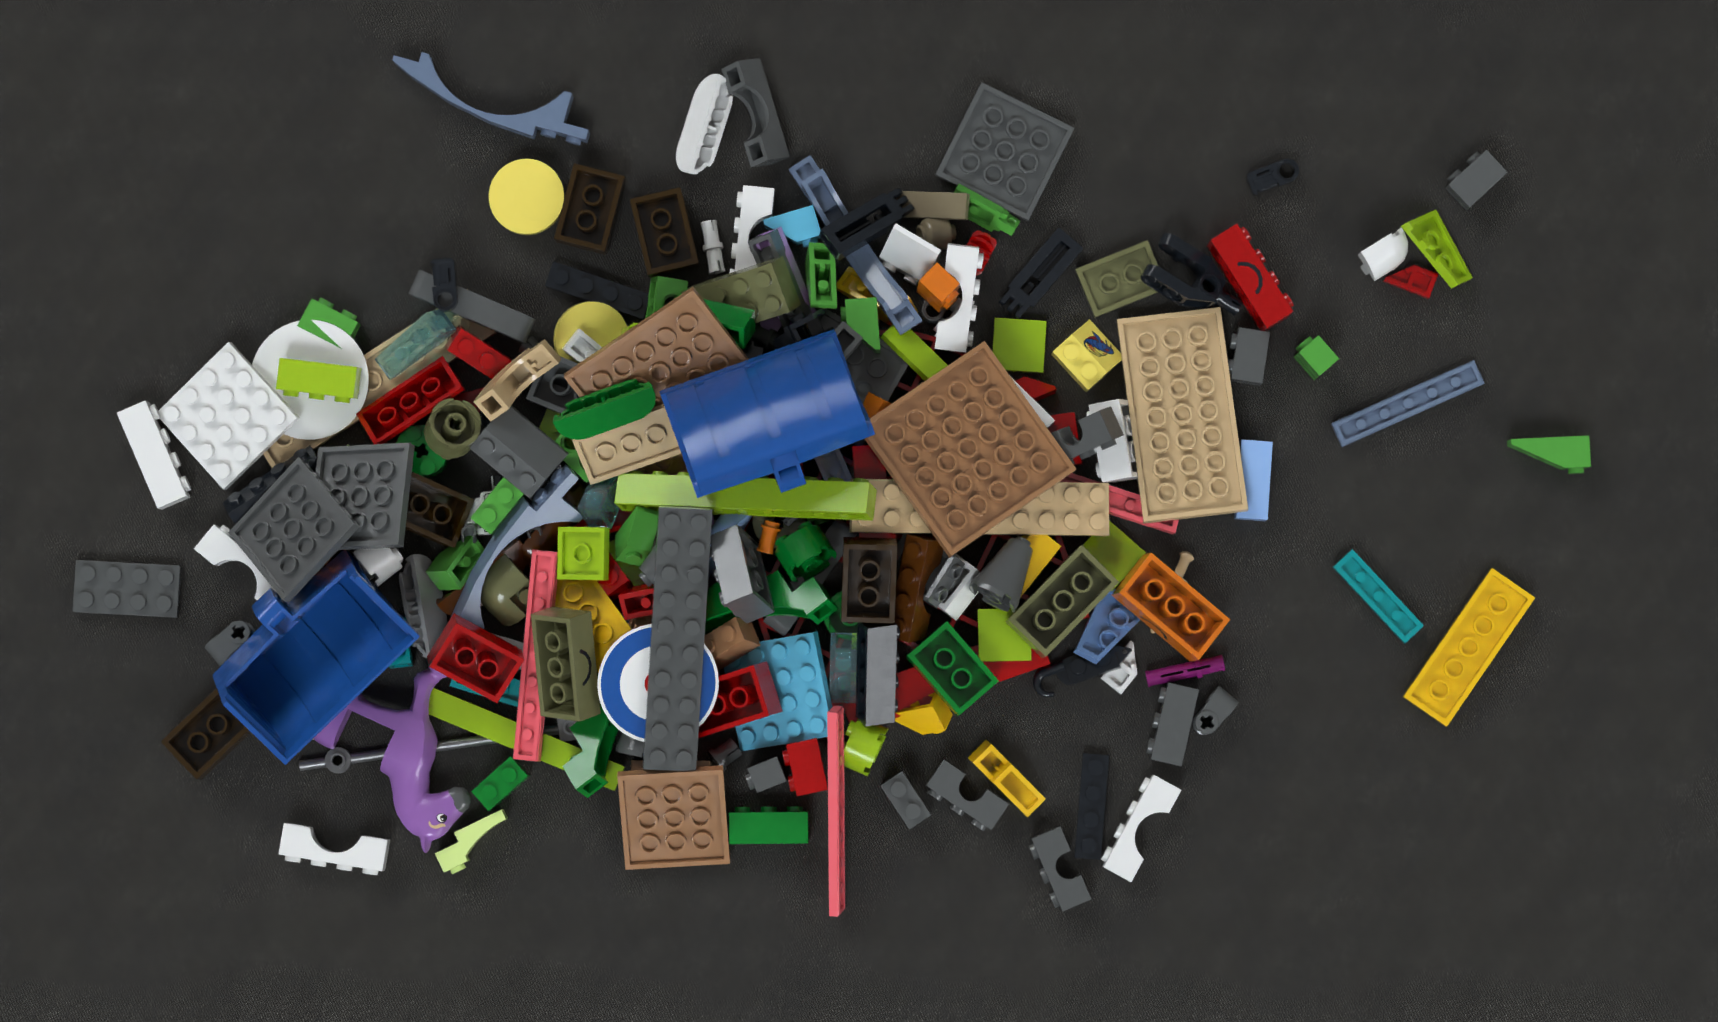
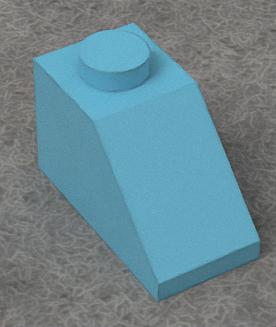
[763,205,821,247]

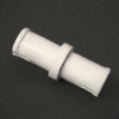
[700,220,725,274]

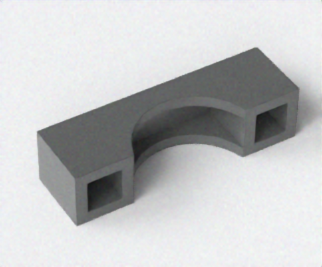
[722,58,790,168]

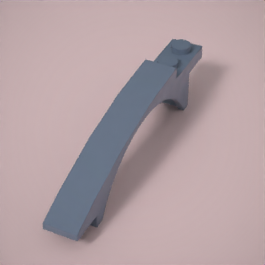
[392,52,590,145]
[789,155,923,335]
[450,464,584,629]

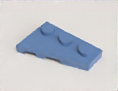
[1073,589,1140,664]

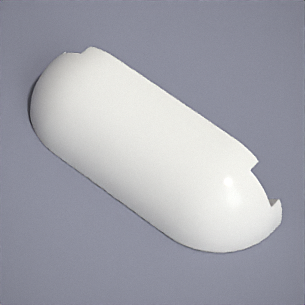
[676,74,733,174]

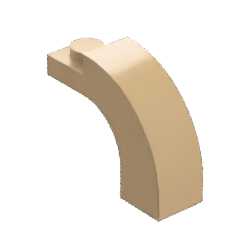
[474,339,562,421]

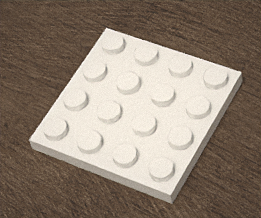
[158,342,299,490]

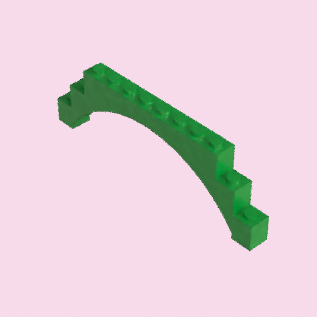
[562,570,838,798]

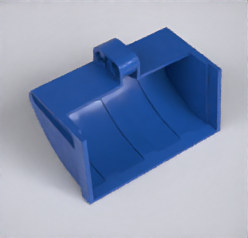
[659,329,875,498]
[212,550,420,765]

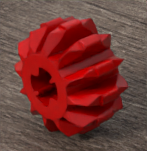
[967,230,997,276]

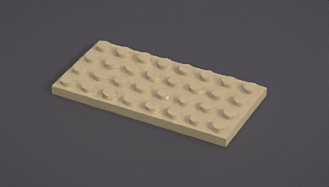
[1117,307,1248,524]

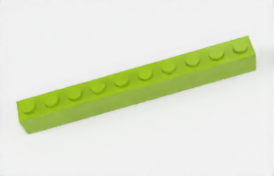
[614,470,877,521]

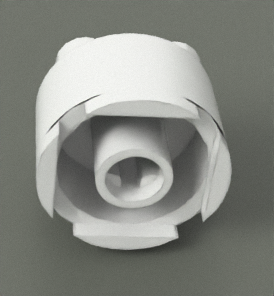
[348,548,404,587]

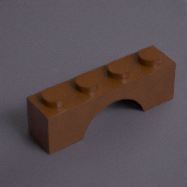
[895,534,943,643]

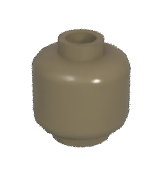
[916,218,956,250]

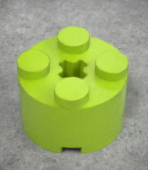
[844,719,889,777]

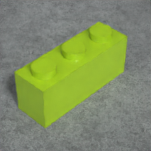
[276,358,362,403]

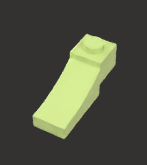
[435,809,508,874]

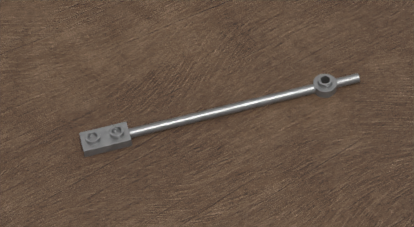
[299,718,577,773]

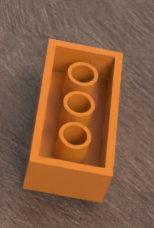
[1112,553,1231,662]

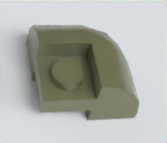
[481,554,529,626]

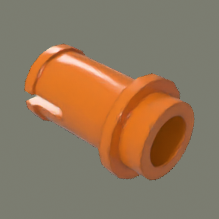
[757,519,781,554]

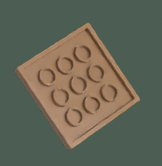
[617,765,730,870]

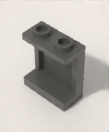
[896,533,965,608]

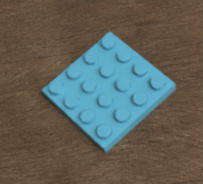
[724,631,832,751]

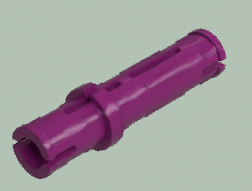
[1145,654,1225,687]

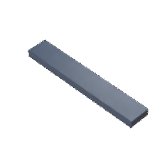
[1331,360,1485,447]

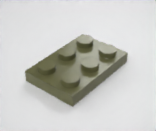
[1075,240,1158,318]

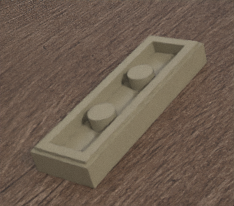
[896,191,970,220]

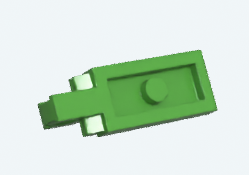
[954,184,1020,236]

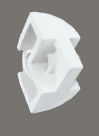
[1358,227,1408,281]

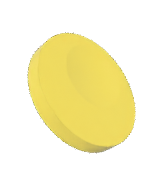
[489,159,565,235]
[553,301,627,364]

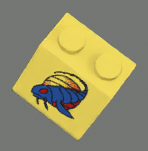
[1051,319,1122,393]

